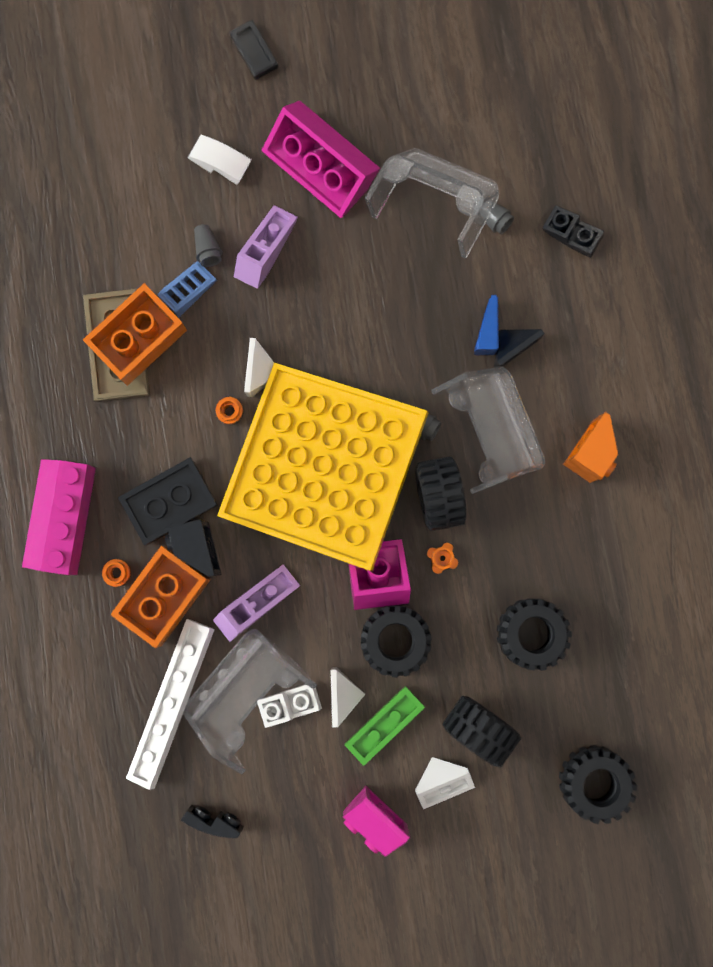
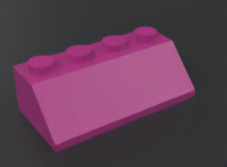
[261,101,380,218]
[22,459,96,575]

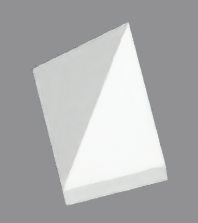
[244,338,274,397]
[331,667,365,727]
[415,757,475,809]

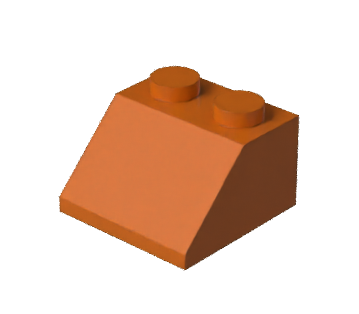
[563,412,618,483]

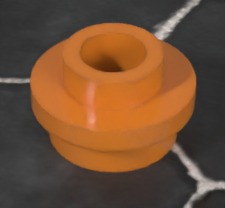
[216,397,243,424]
[102,559,130,587]

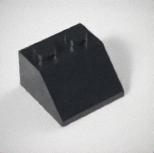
[165,519,222,576]

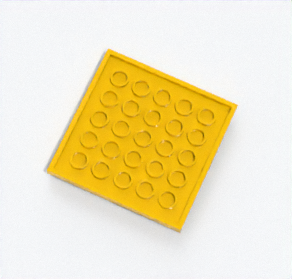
[217,363,428,571]

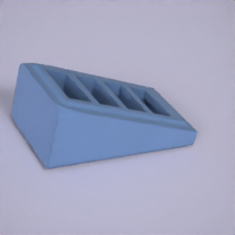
[157,261,217,317]

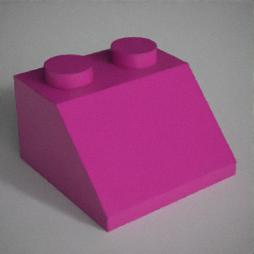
[348,539,411,610]
[343,786,410,857]

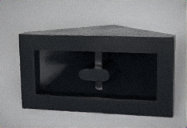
[494,329,545,371]

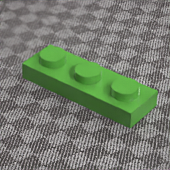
[344,686,425,766]

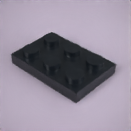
[118,457,218,546]

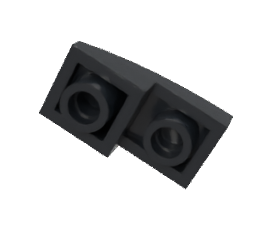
[543,205,604,258]
[181,805,244,838]

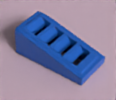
[474,295,499,355]

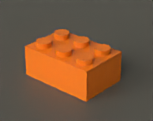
[83,283,187,386]
[110,546,211,648]

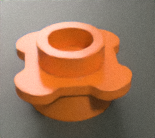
[427,543,458,574]

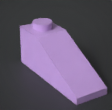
[234,206,297,289]
[213,565,300,642]

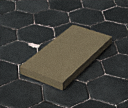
[83,289,150,402]

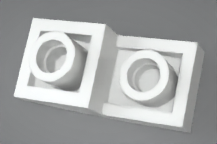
[188,135,251,185]
[257,682,322,728]

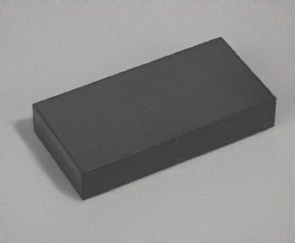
[229,20,278,80]

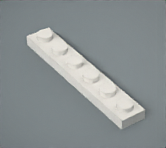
[126,619,215,790]

